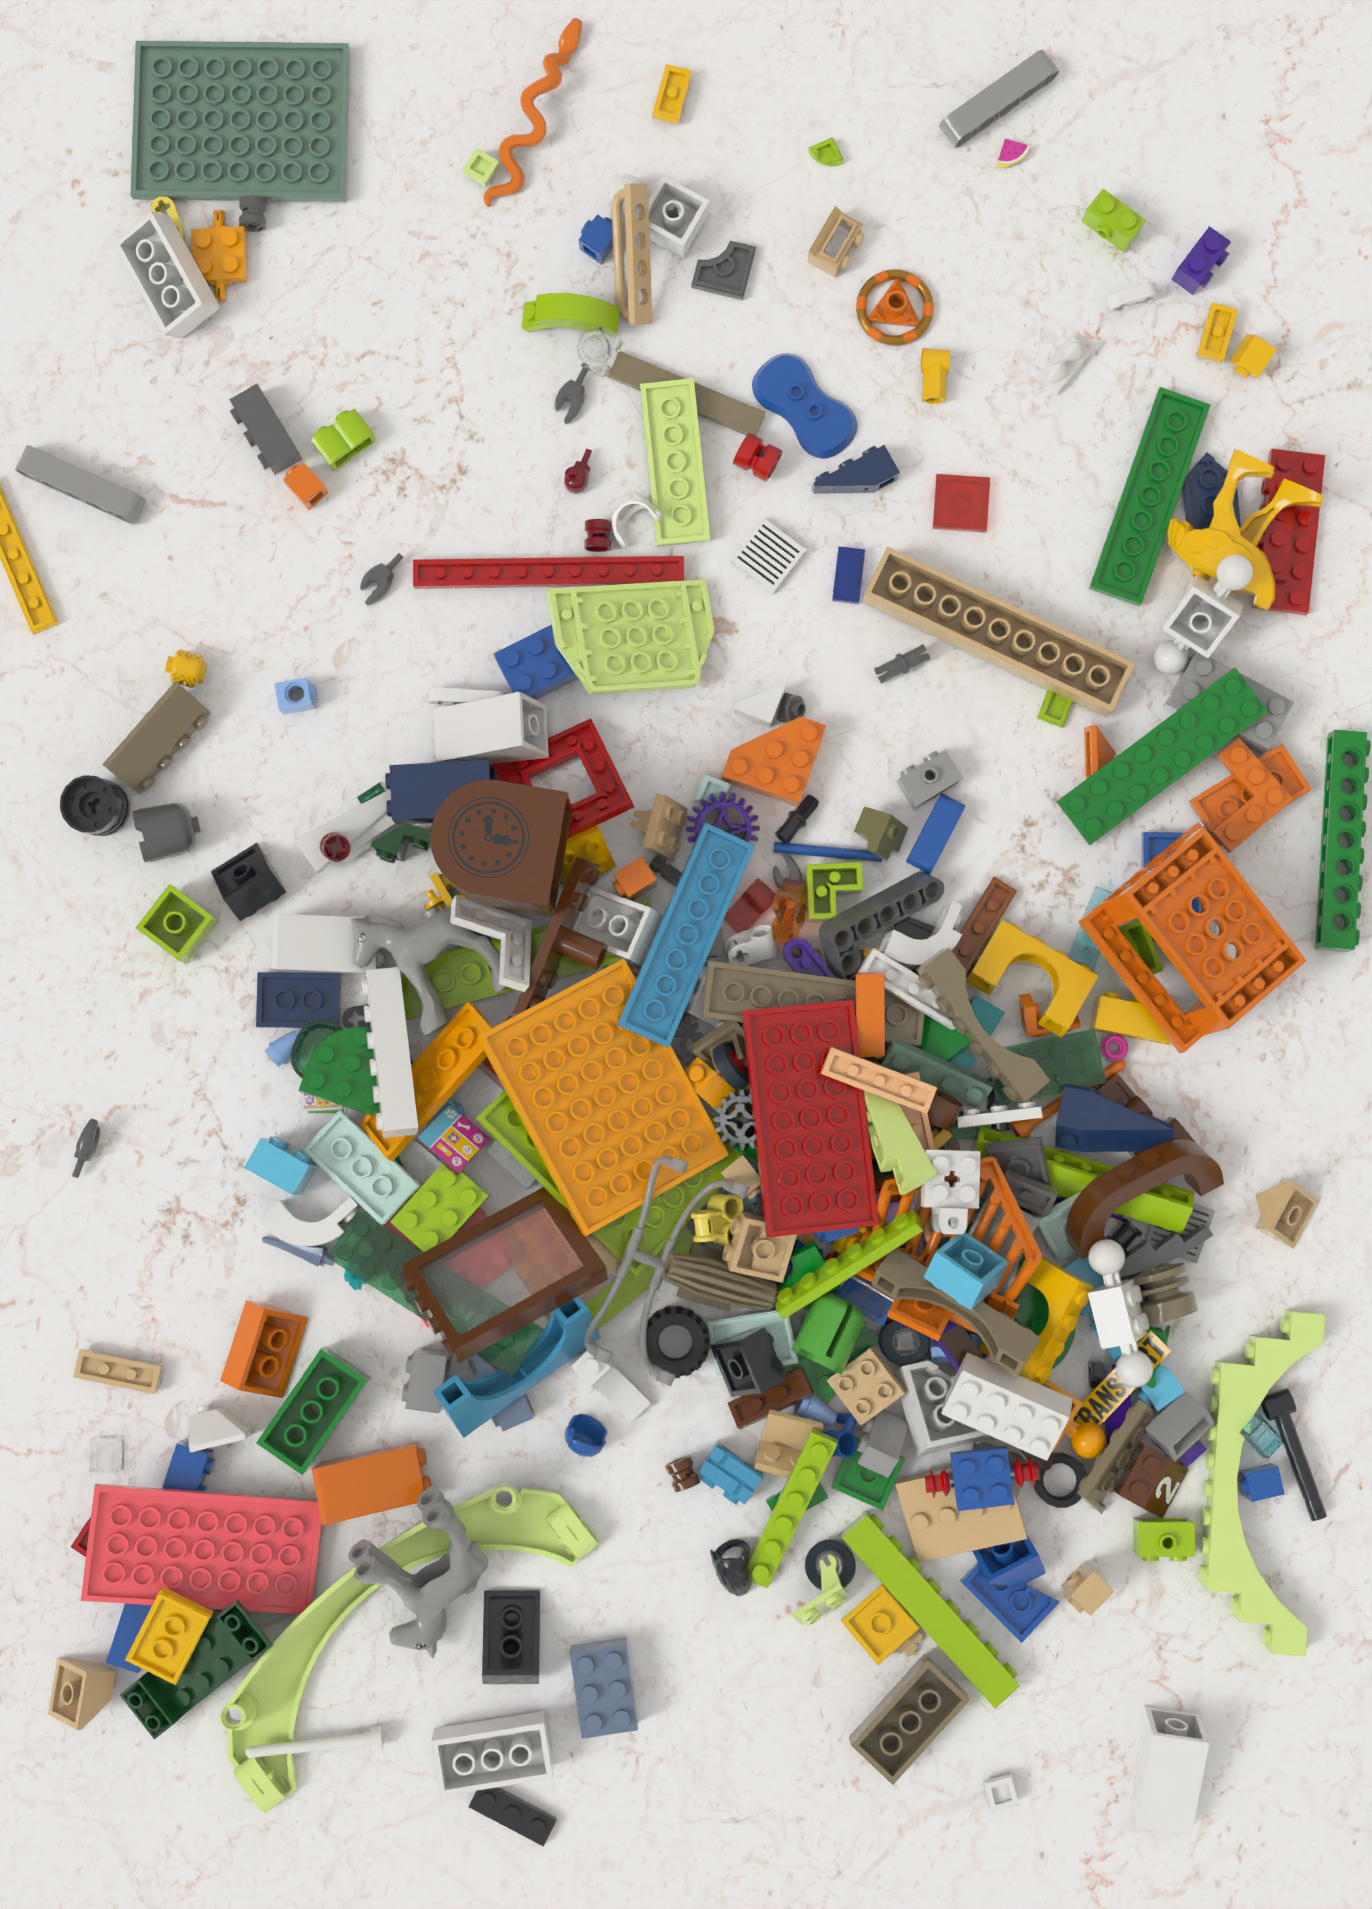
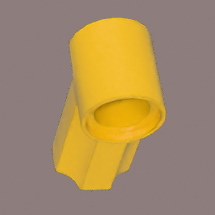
[921,348,950,404]

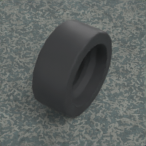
[1033,1452,1087,1508]

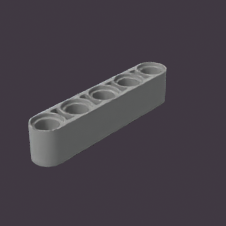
[939,50,1059,148]
[15,445,146,525]

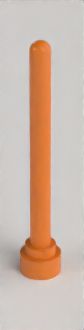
[1009,1059,1126,1139]

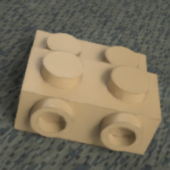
[722,1211,797,1283]

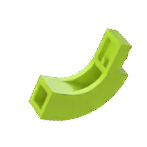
[522,293,620,338]

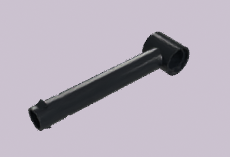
[1261,1388,1327,1521]

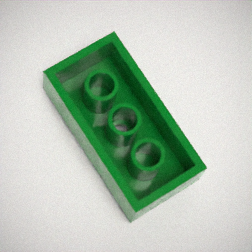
[256,1346,371,1475]

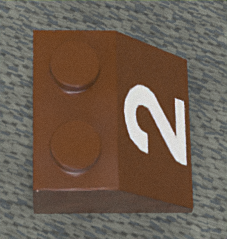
[1114,1442,1189,1519]

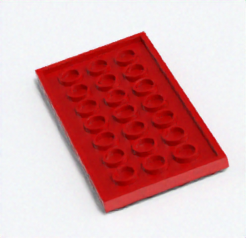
[741,1000,879,1238]

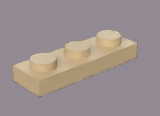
[73,1349,163,1394]

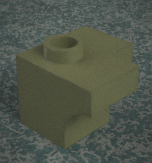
[854,806,908,861]

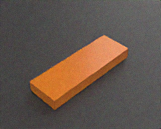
[855,972,885,1057]

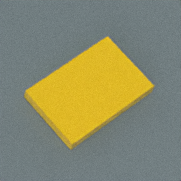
[125,1586,214,1685]

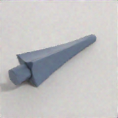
[262,1236,336,1267]

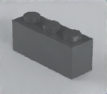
[229,384,302,475]

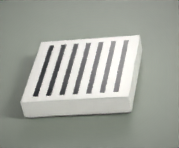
[730,517,806,594]

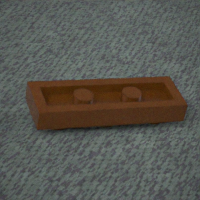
[727,1368,815,1430]

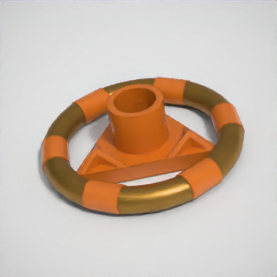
[856,269,934,346]

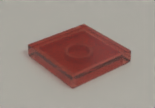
[932,474,990,533]

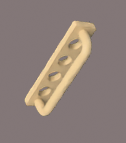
[612,183,652,325]

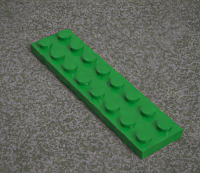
[1089,387,1211,607]
[1056,668,1269,846]

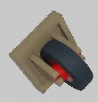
[692,1021,749,1090]

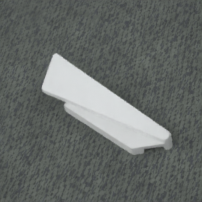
[295,789,405,874]

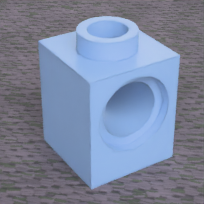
[274,677,318,715]

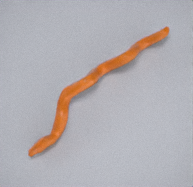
[483,18,582,207]

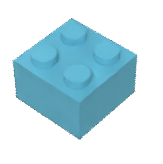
[244,1136,318,1195]
[924,1232,1009,1310]

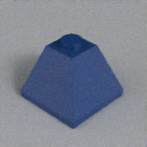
[972,1535,1046,1586]

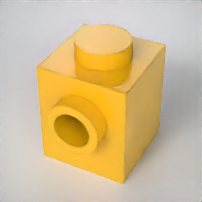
[1229,334,1277,379]

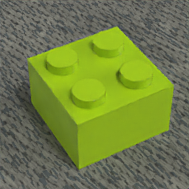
[136,884,219,963]

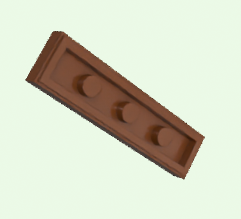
[951,877,1017,975]

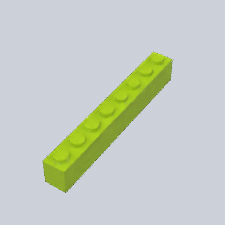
[971,1125,1194,1233]
[840,1511,1020,1709]

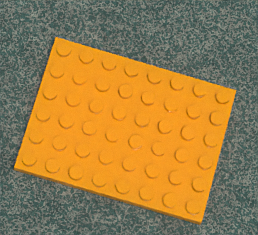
[477,959,729,1236]

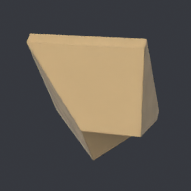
[1255,1180,1319,1249]

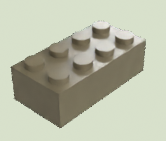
[849,1653,970,1785]

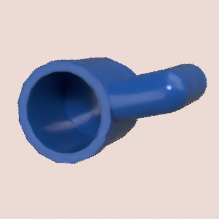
[822,1412,857,1458]

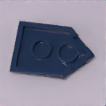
[1182,452,1241,530]

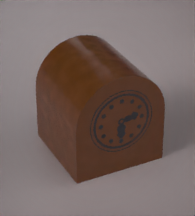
[430,780,573,917]

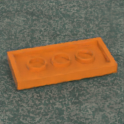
[1188,743,1312,846]

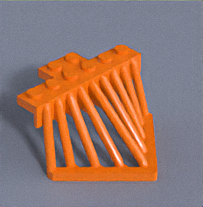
[856,1157,1042,1341]

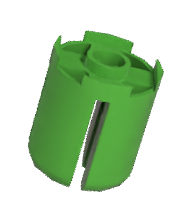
[791,1294,866,1375]

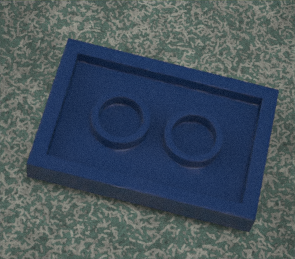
[256,972,341,1029]

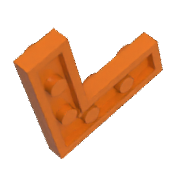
[1211,737,1293,853]

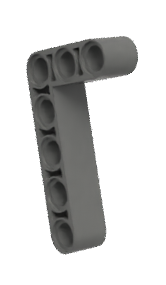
[819,871,944,981]

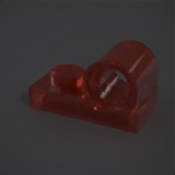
[723,878,779,933]

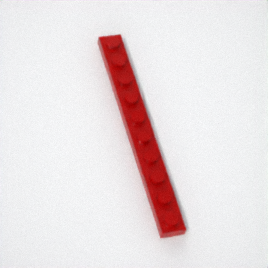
[413,556,684,589]

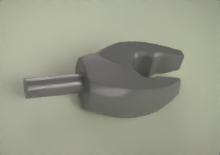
[555,366,589,425]
[360,553,403,605]
[773,853,807,912]
[72,1118,100,1178]

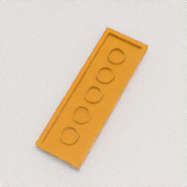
[359,1001,493,1161]

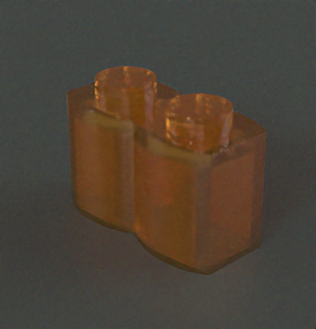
[772,879,807,943]

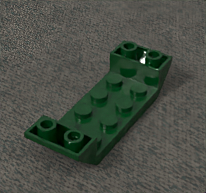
[370,823,431,864]
[120,1600,274,1740]

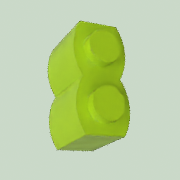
[311,409,376,471]

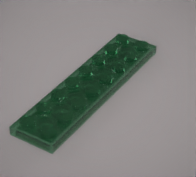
[327,1210,543,1377]

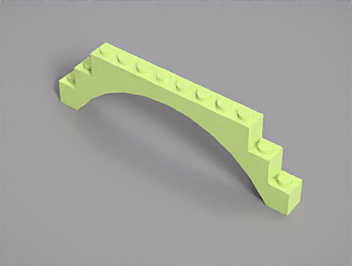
[1198,1310,1325,1656]

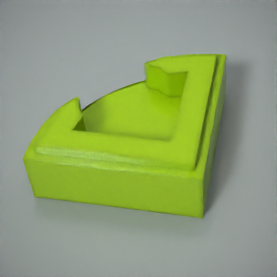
[808,137,844,166]

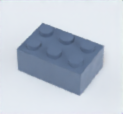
[570,1638,638,1739]

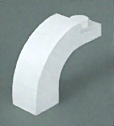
[878,901,962,970]
[258,1197,360,1246]

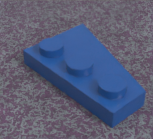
[960,1562,1060,1643]

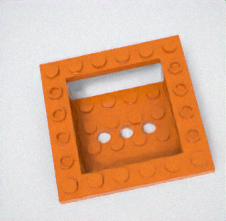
[1078,823,1307,1054]

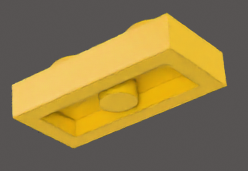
[652,64,692,125]
[1196,302,1238,363]

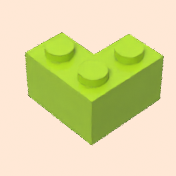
[805,862,863,923]

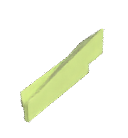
[864,1090,937,1195]

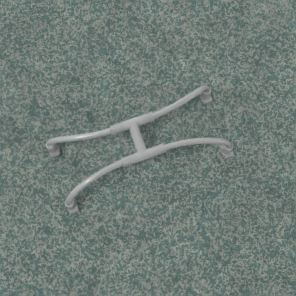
[584,1155,750,1386]

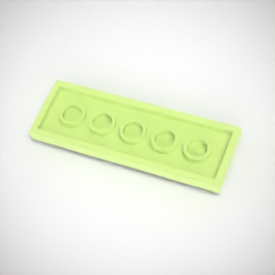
[640,378,711,547]

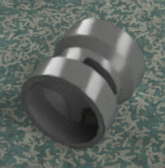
[239,196,267,232]

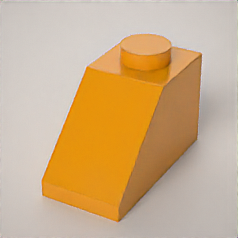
[685,1057,739,1114]

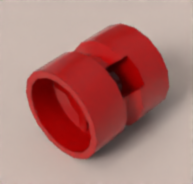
[733,433,783,482]

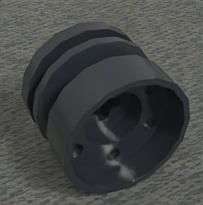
[60,775,130,836]

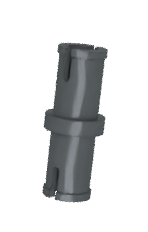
[874,644,930,684]

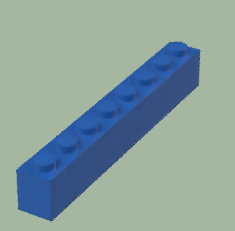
[106,1440,215,1673]

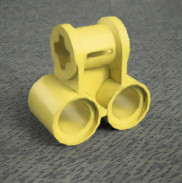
[691,1193,744,1246]

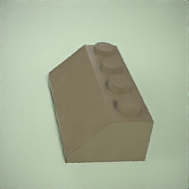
[102,681,211,794]

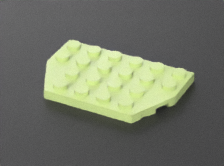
[547,579,715,695]

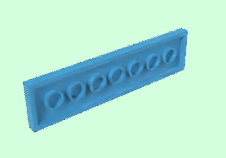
[617,822,755,1048]

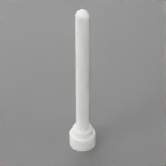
[245,1726,383,1758]

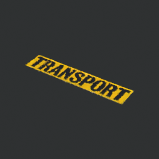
[1073,1330,1171,1426]

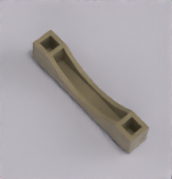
[916,948,1050,1102]
[871,1249,1041,1376]

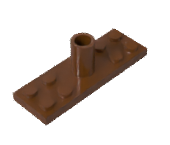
[513,857,608,1015]

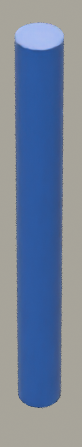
[773,842,882,862]

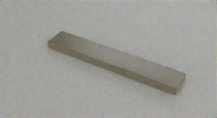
[607,350,766,436]

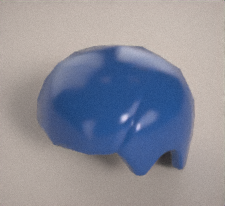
[565,1414,607,1457]

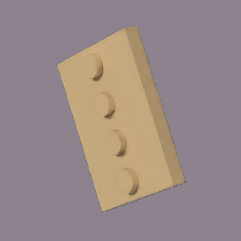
[895,1468,1028,1562]

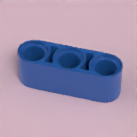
[906,793,966,874]

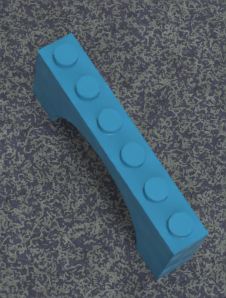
[433,1296,601,1438]

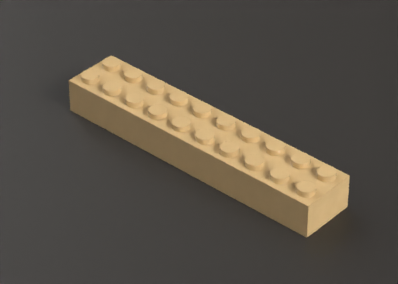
[862,546,1135,718]

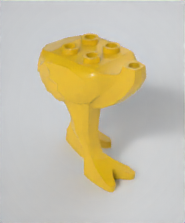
[1167,449,1324,611]

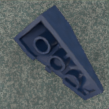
[1055,1083,1174,1152]

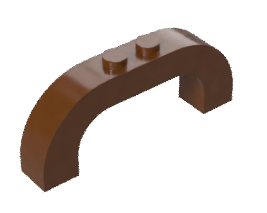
[1066,1139,1224,1259]

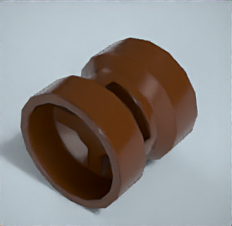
[665,1455,701,1492]

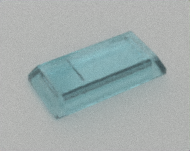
[1240,1412,1283,1458]

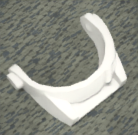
[612,493,663,548]

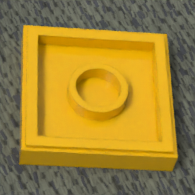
[841,1583,920,1666]

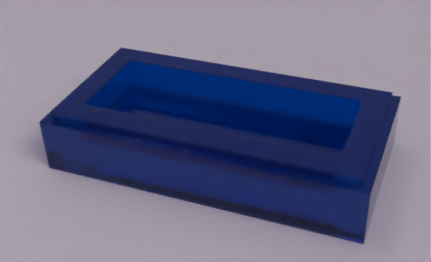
[832,546,865,604]

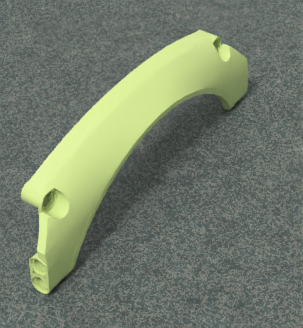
[220,1483,600,1813]

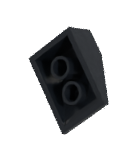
[482,1590,540,1684]

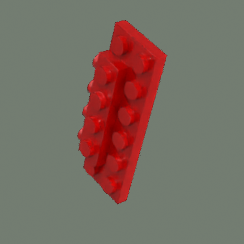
[1252,449,1325,615]

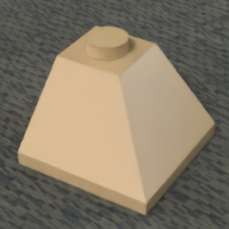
[48,1657,116,1730]

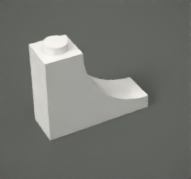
[571,1342,651,1423]

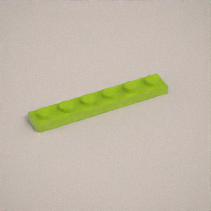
[775,1209,923,1320]
[748,1428,838,1588]

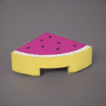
[996,138,1030,168]

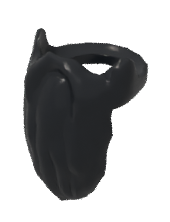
[710,1539,752,1596]

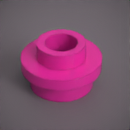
[1100,1034,1128,1061]

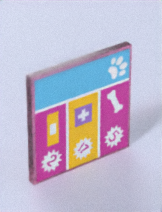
[414,1103,491,1176]

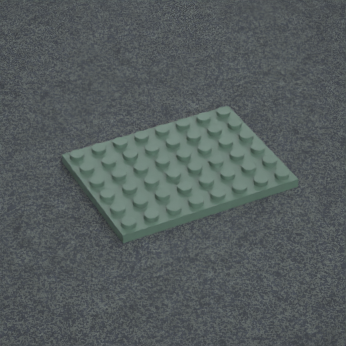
[130,41,350,202]

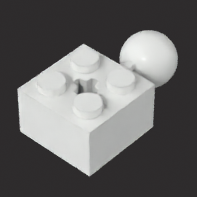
[609,174,710,258]

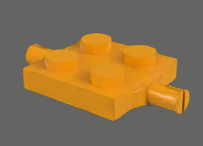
[191,210,247,302]

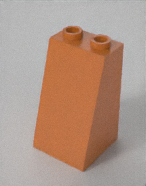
[312,1442,432,1526]

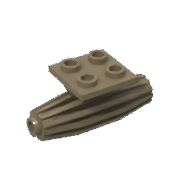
[662,1243,779,1312]

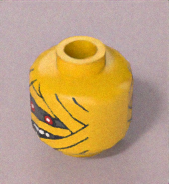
[165,649,207,688]

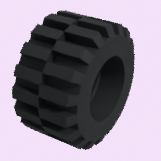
[646,1306,710,1378]

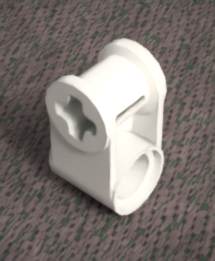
[723,924,779,966]

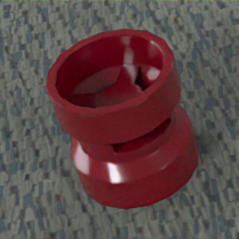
[584,519,611,552]
[319,832,351,862]

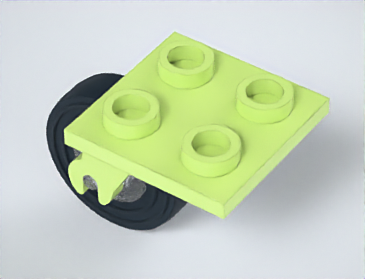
[792,1539,856,1626]

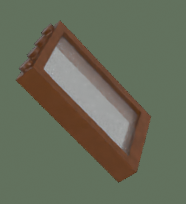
[401,1187,608,1364]

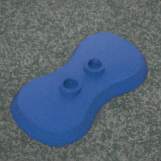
[752,353,858,459]

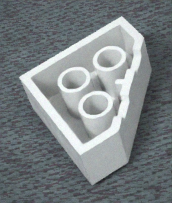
[894,1360,994,1456]

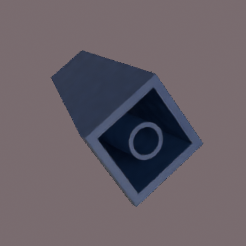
[385,759,495,824]

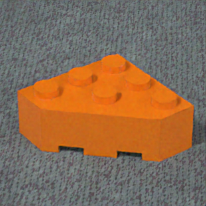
[722,717,826,807]

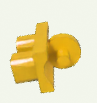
[424,872,467,911]

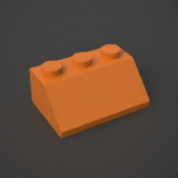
[220,1300,308,1398]

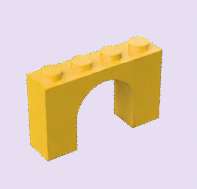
[966,920,1098,1038]
[978,1255,1094,1385]

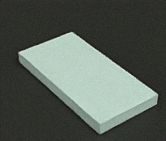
[302,1109,421,1226]

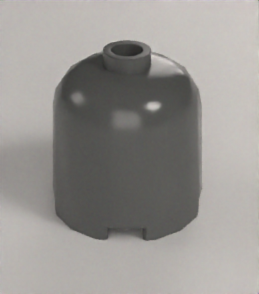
[132,803,201,863]

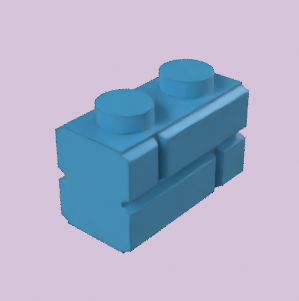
[698,1442,764,1505]

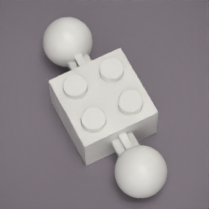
[1154,554,1253,675]
[1088,1239,1153,1387]

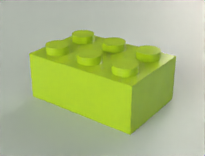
[390,1161,491,1252]

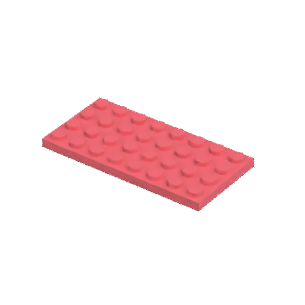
[81,1484,322,1615]

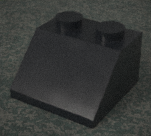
[211,843,286,921]
[710,1327,786,1397]

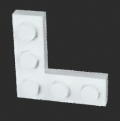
[450,895,532,992]

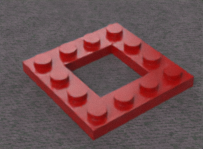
[493,718,635,839]

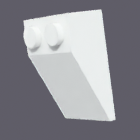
[573,886,664,967]

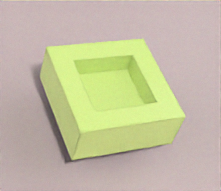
[462,148,500,187]

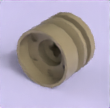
[1127,1263,1198,1325]

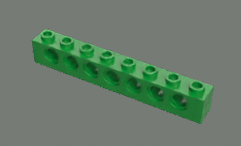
[1315,730,1371,952]

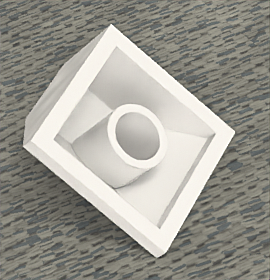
[189,1404,256,1452]

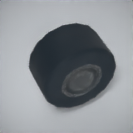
[879,1318,930,1366]

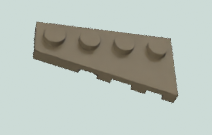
[1077,1399,1155,1514]

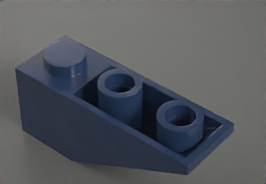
[812,445,900,494]

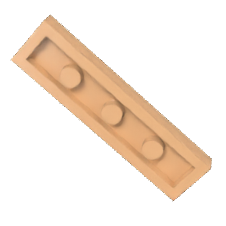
[820,1046,937,1114]

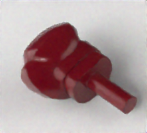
[564,449,592,494]

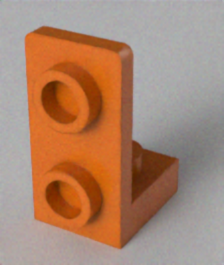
[1019,993,1081,1037]

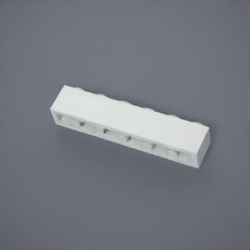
[361,967,418,1138]

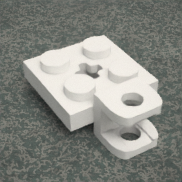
[921,1149,981,1234]

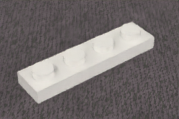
[858,948,955,1030]

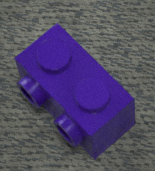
[1171,226,1231,295]

